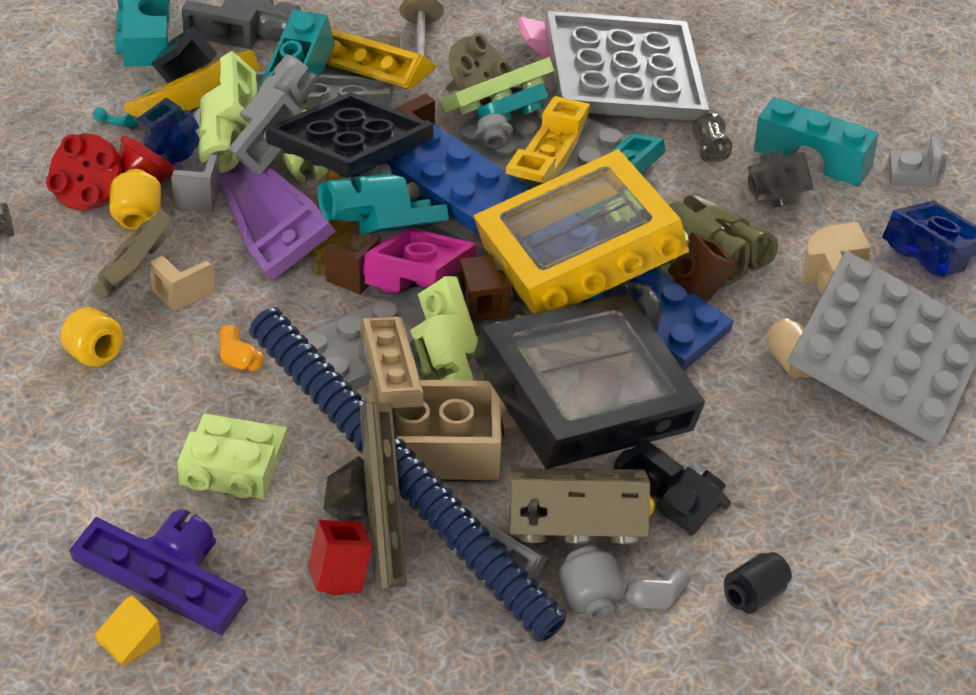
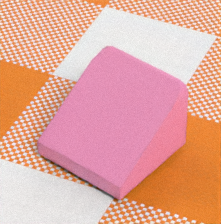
[517,17,551,59]

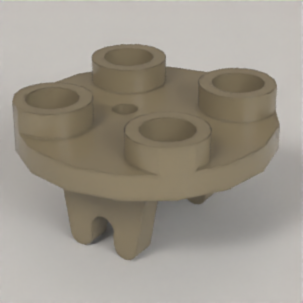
[446,33,513,105]

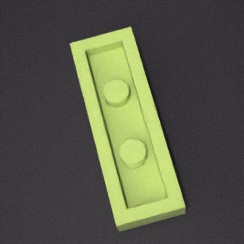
[440,57,554,115]

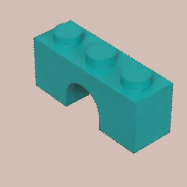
[115,0,170,67]
[754,97,879,187]

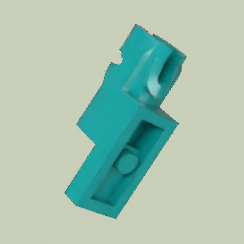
[318,173,449,235]

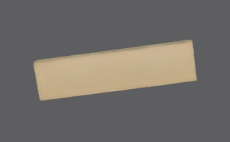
[360,317,423,408]

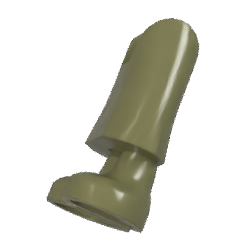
[669,193,778,285]

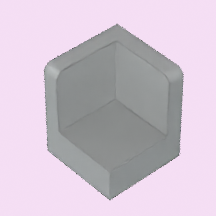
[171,154,220,212]

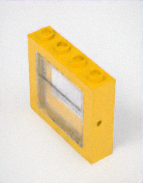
[473,149,689,314]

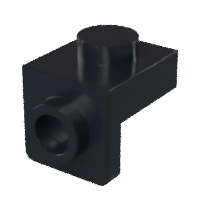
[655,466,731,536]

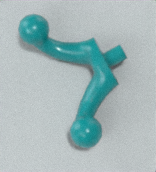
[93,90,152,127]

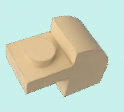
[803,222,871,295]

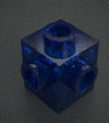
[136,98,200,165]

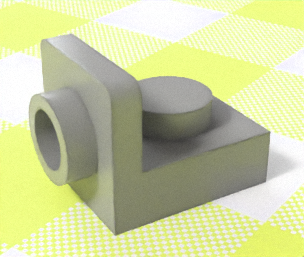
[888,136,947,187]

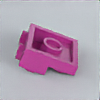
[363,227,477,293]

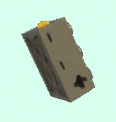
[510,467,654,544]

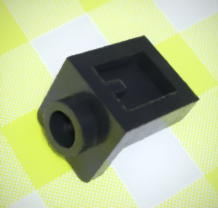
[614,439,684,498]

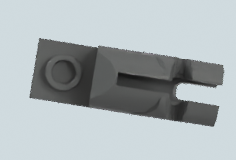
[182,0,301,49]

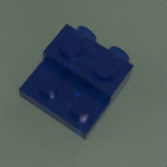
[882,200,976,277]

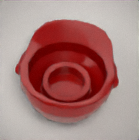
[118,136,176,185]

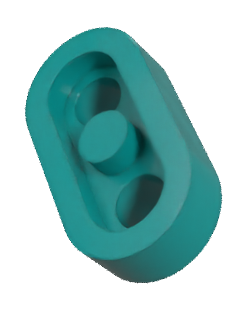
[476,83,548,121]

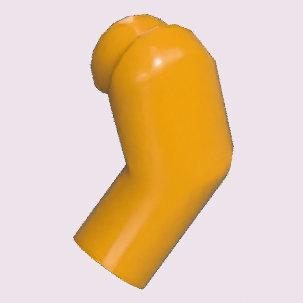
[219,325,264,372]

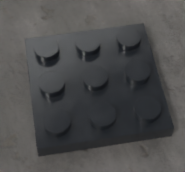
[266,92,434,178]

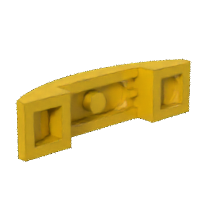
[505,96,590,183]

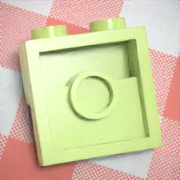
[177,413,288,499]

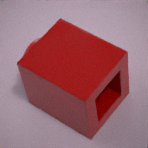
[308,520,372,595]

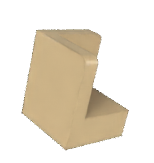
[149,255,215,312]

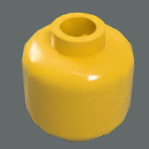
[109,169,161,230]
[60,307,123,367]

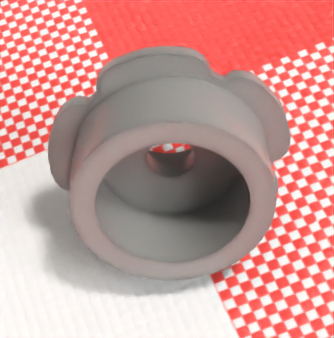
[475,114,513,149]

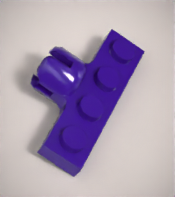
[69,509,248,636]

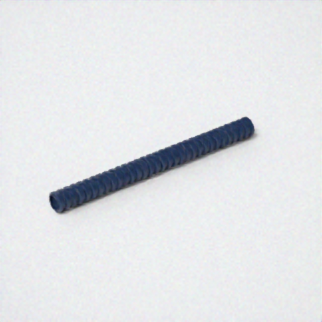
[249,307,567,642]

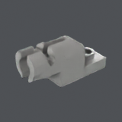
[228,54,317,176]

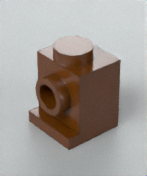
[667,232,737,302]
[459,255,511,322]

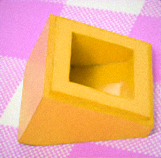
[95,595,161,666]

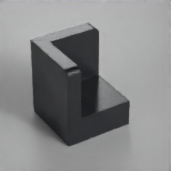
[151,26,218,83]

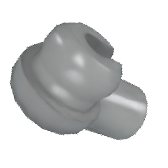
[625,566,691,610]

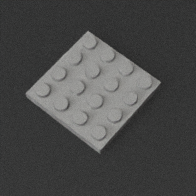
[545,10,709,121]
[787,250,976,445]

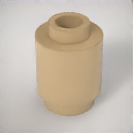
[766,319,811,379]

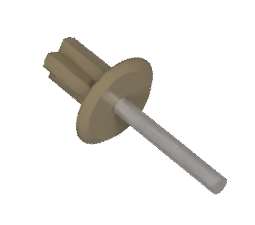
[399,0,444,56]

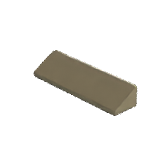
[360,402,407,589]

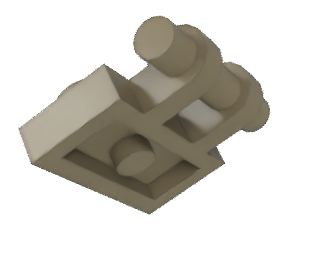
[93,208,172,298]

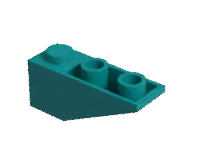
[257,10,335,92]

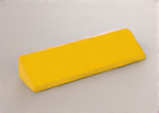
[326,28,436,90]
[123,50,261,127]

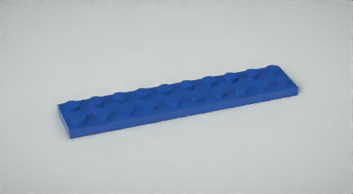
[387,120,734,371]

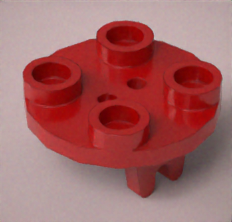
[46,133,122,211]

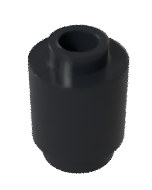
[724,552,792,614]

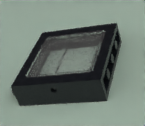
[473,293,705,470]

